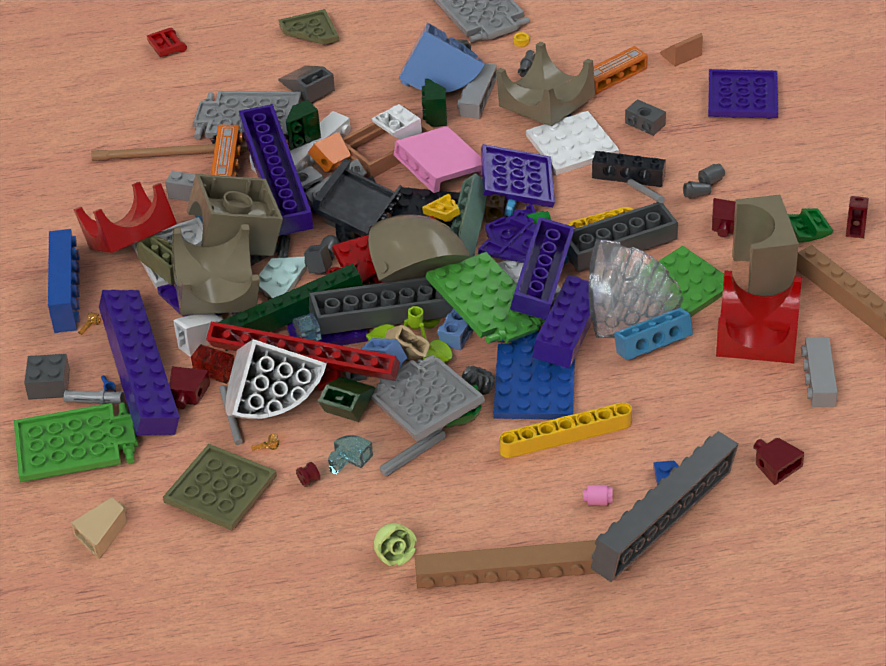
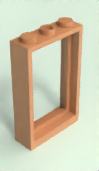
[342,106,435,177]

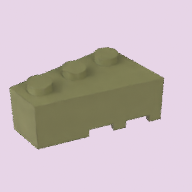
[136,235,175,286]

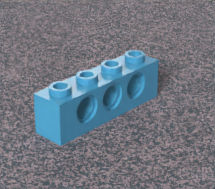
[614,308,693,360]

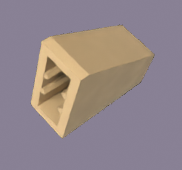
[71,497,127,559]

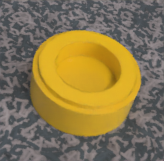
[513,32,530,47]

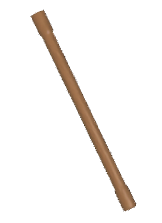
[91,141,248,161]

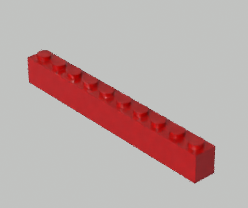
[206,321,400,381]

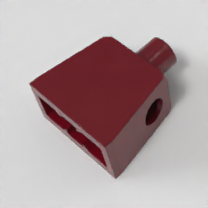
[846,196,869,239]
[712,198,735,237]
[169,366,210,409]
[753,438,804,485]

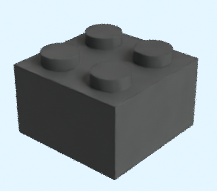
[24,354,70,400]

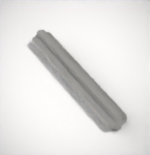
[380,429,446,476]

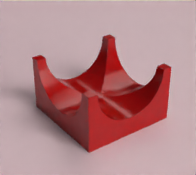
[74,182,177,253]
[716,270,802,364]

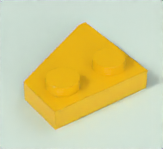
[422,194,460,222]

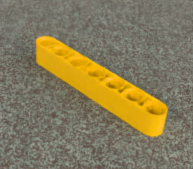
[499,402,632,458]

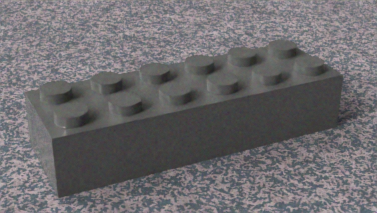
[567,202,678,272]

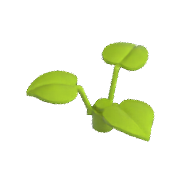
[366,306,452,363]

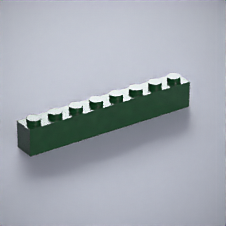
[218,264,363,351]

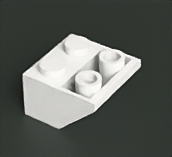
[371,104,422,139]

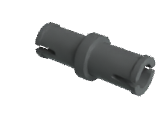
[518,50,535,77]

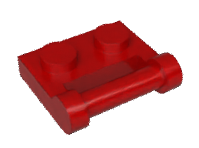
[146,28,187,57]

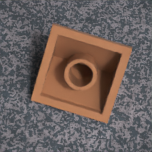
[660,33,703,66]

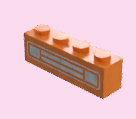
[593,46,648,95]
[211,125,243,177]

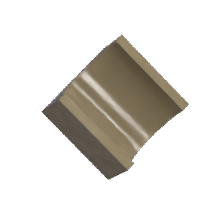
[187,174,283,256]
[732,194,799,296]

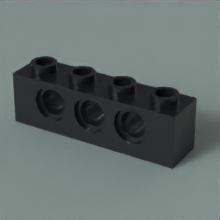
[592,151,666,187]

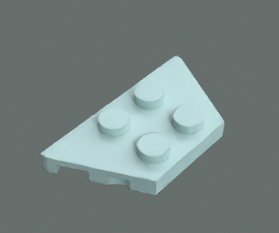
[259,256,308,299]

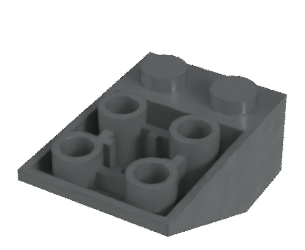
[278,65,335,102]

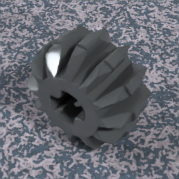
[462,366,495,395]

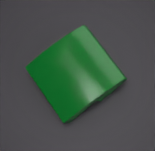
[788,208,833,243]

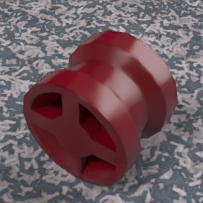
[296,462,321,487]

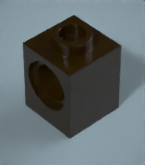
[485,194,505,223]

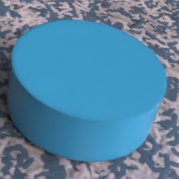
[504,199,517,217]

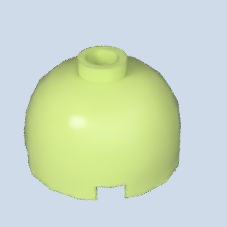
[374,523,417,566]

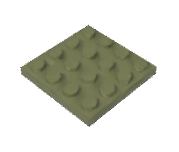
[163,444,277,531]

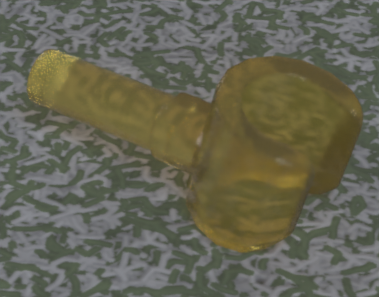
[78,312,101,335]
[251,434,280,451]

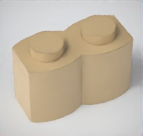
[384,325,430,361]

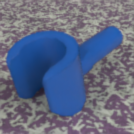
[101,375,116,392]

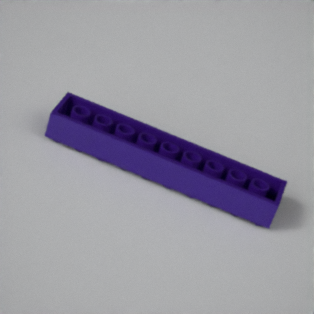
[239,104,314,236]
[99,290,180,436]

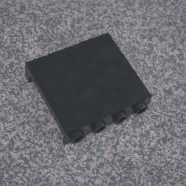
[311,158,402,236]

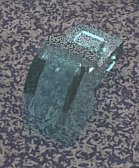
[293,313,321,341]
[328,435,373,475]

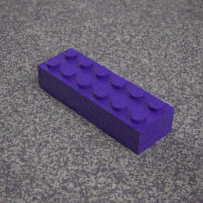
[510,217,575,320]
[532,275,604,369]

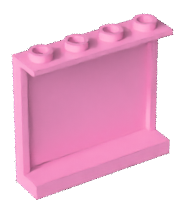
[394,126,482,193]

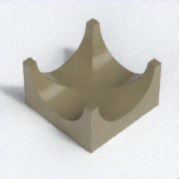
[496,42,595,126]
[171,224,260,315]

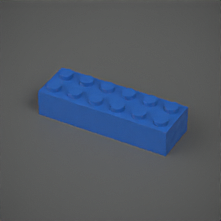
[48,229,80,333]

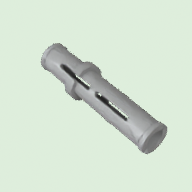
[64,390,124,405]

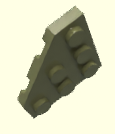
[278,9,339,45]

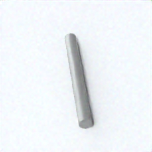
[627,179,665,203]
[219,385,243,445]

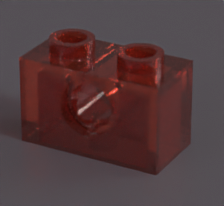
[190,344,234,384]

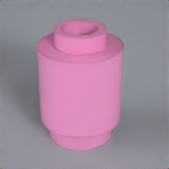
[583,485,612,506]

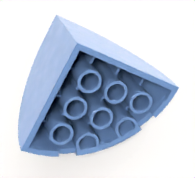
[399,22,485,92]

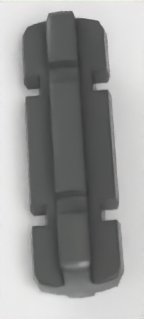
[277,234,290,258]

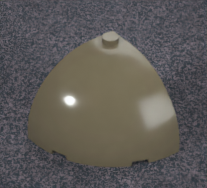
[368,214,471,283]

